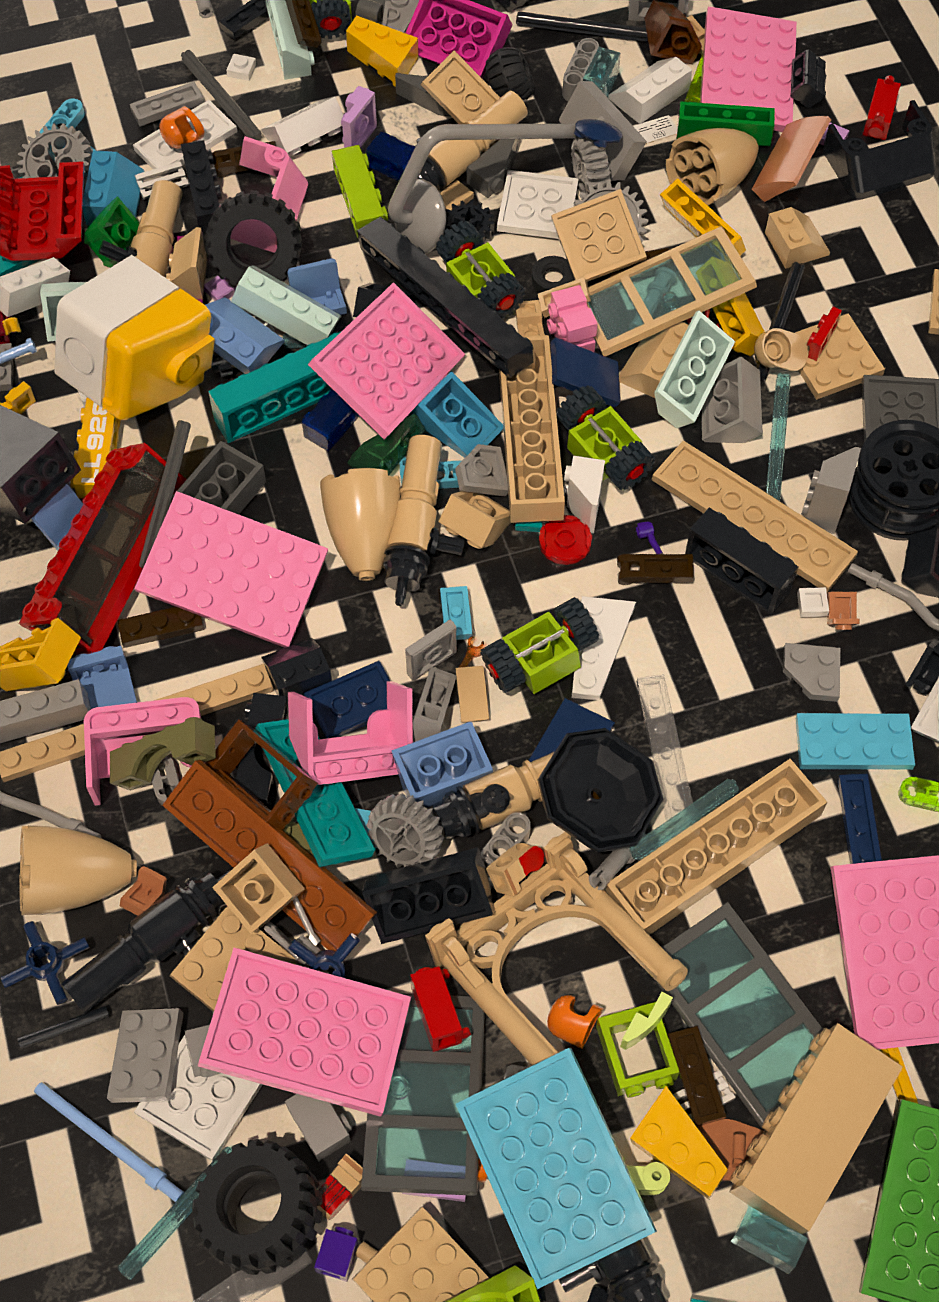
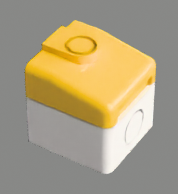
[54,255,215,421]

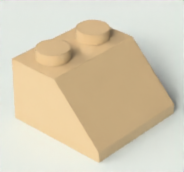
[765,207,830,269]
[166,227,207,299]
[438,491,511,549]

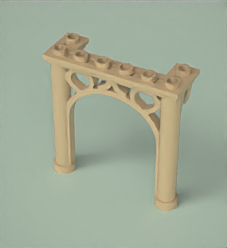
[425,832,688,1066]

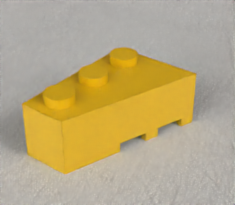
[346,15,418,87]
[0,618,81,691]
[630,1086,728,1200]

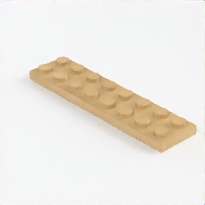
[652,441,858,592]

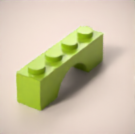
[446,1265,540,1302]

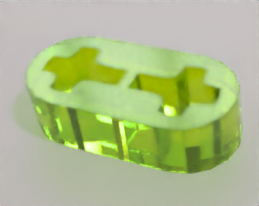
[898,777,939,812]

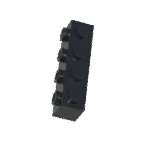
[181,140,223,235]

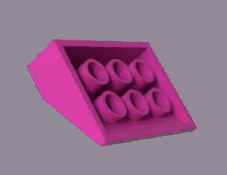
[406,0,513,78]

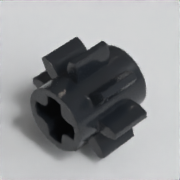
[211,352,236,377]

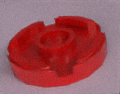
[539,515,592,565]

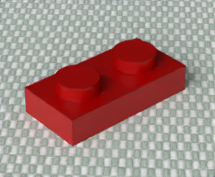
[807,306,842,361]

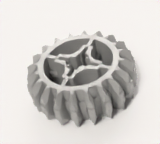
[571,137,611,195]
[366,793,444,868]

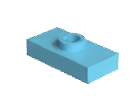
[440,586,472,640]

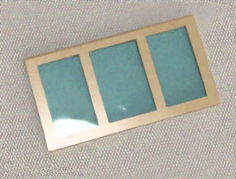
[587,226,757,356]

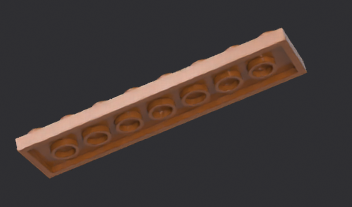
[162,759,377,951]

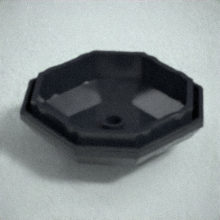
[537,728,663,853]

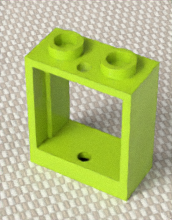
[596,1002,679,1098]

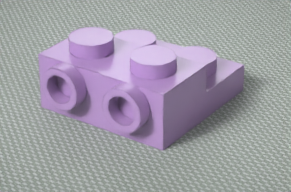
[341,86,377,148]

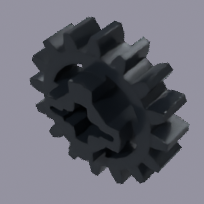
[444,200,494,244]

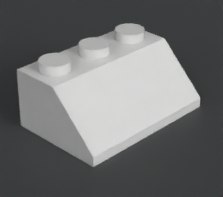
[608,57,692,124]
[261,97,343,156]
[0,257,70,317]

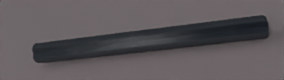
[516,11,648,42]
[756,262,805,381]

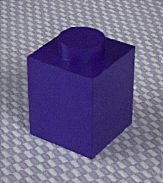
[314,1226,359,1282]

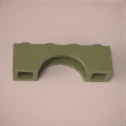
[110,717,216,791]

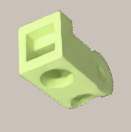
[623,1157,670,1195]

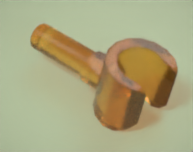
[458,636,484,668]

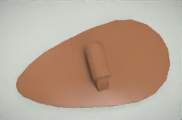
[697,1118,765,1181]

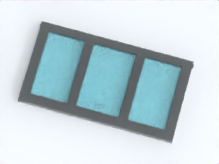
[653,902,823,1131]
[361,993,485,1196]

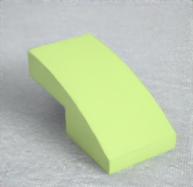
[620,992,673,1050]

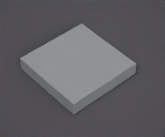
[405,619,457,681]

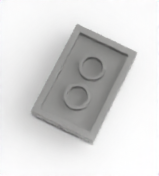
[107,1008,183,1103]

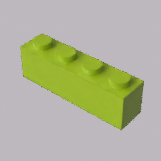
[331,145,388,238]

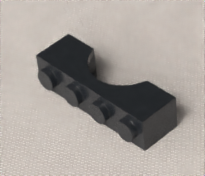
[235,693,289,809]

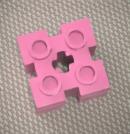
[547,285,598,352]

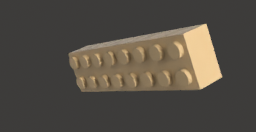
[499,335,565,523]
[605,759,827,935]

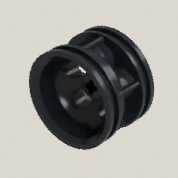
[848,420,939,541]

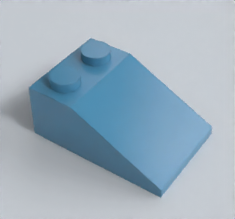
[410,371,503,458]

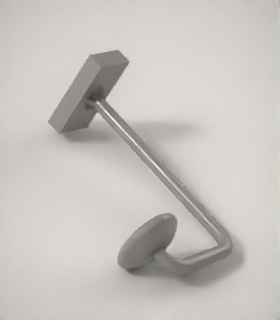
[388,81,647,253]

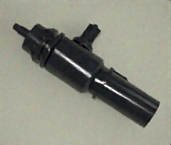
[61,868,233,1014]
[559,1239,668,1302]

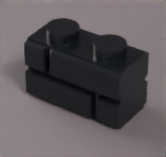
[790,49,827,108]

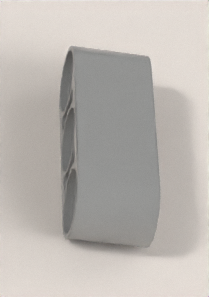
[562,38,599,101]
[480,812,530,890]

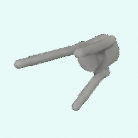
[264,897,321,967]

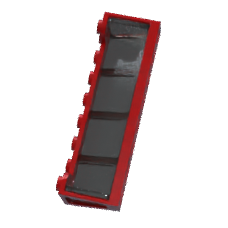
[18,443,187,655]

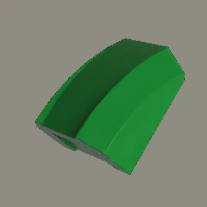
[84,196,139,268]

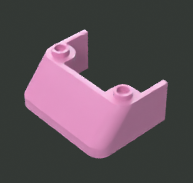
[231,136,308,253]
[288,681,413,785]
[84,697,205,805]

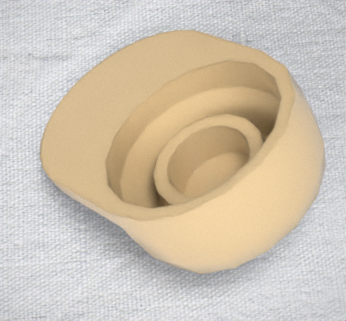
[754,328,808,371]

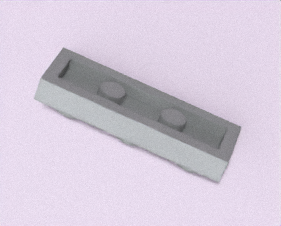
[130,82,204,127]

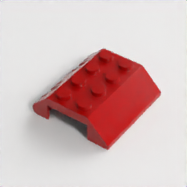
[0,161,84,261]

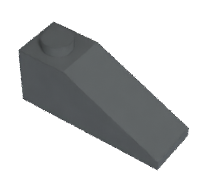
[395,73,452,117]
[467,139,518,198]

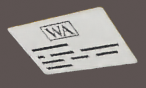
[633,115,677,143]

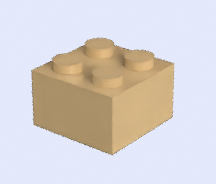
[212,844,305,934]

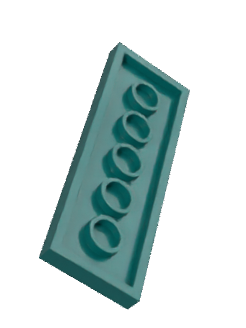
[255,719,375,867]

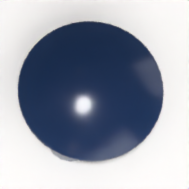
[574,119,622,148]

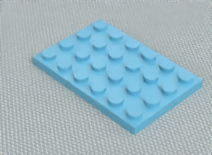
[456,1048,657,1289]

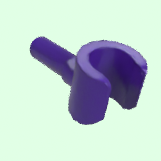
[636,522,663,554]

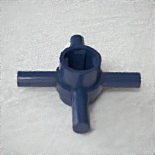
[0,921,90,1005]
[288,933,360,978]

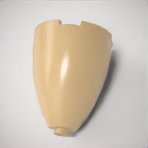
[666,128,759,206]
[320,468,400,581]
[19,825,137,915]

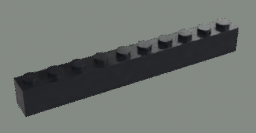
[357,217,534,378]

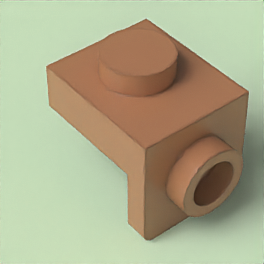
[827,592,860,630]
[120,866,167,916]

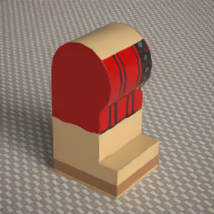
[486,843,544,896]
[317,1154,363,1220]

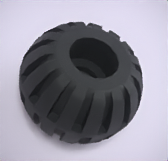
[485,47,535,101]

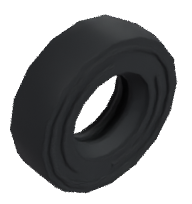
[531,255,575,293]

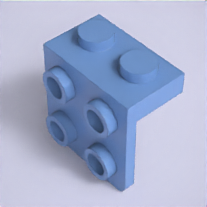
[287,258,347,315]
[31,484,109,556]
[67,646,137,709]

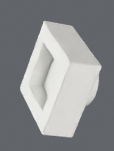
[226,54,256,81]
[797,587,829,617]

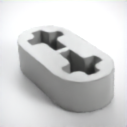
[152,755,179,805]

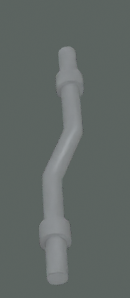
[848,563,939,631]
[0,791,101,838]

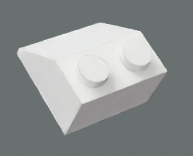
[564,456,605,533]

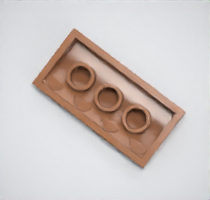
[752,116,831,202]

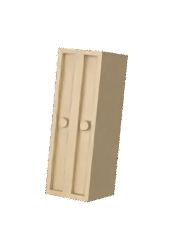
[729,1023,903,1236]

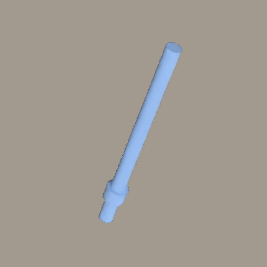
[34,1082,184,1203]

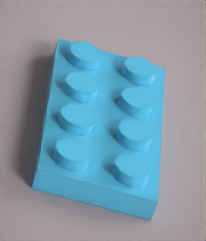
[795,713,915,770]

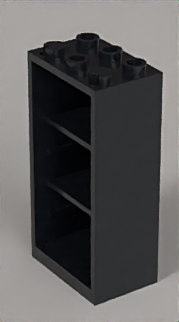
[0,405,81,524]

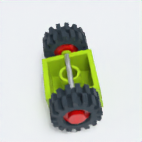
[309,0,352,39]
[436,221,525,319]
[556,385,655,490]
[480,597,599,694]

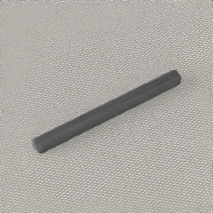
[181,50,262,140]
[139,420,191,568]

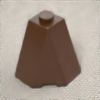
[644,0,702,64]

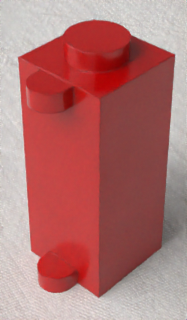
[863,76,901,140]
[410,966,471,1052]

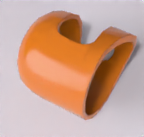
[159,106,204,149]
[547,995,604,1049]

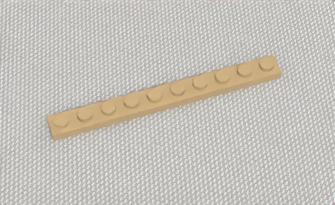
[0,664,273,782]

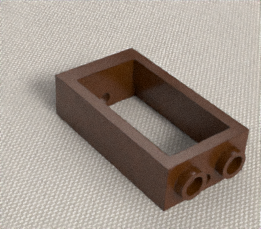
[205,719,318,830]

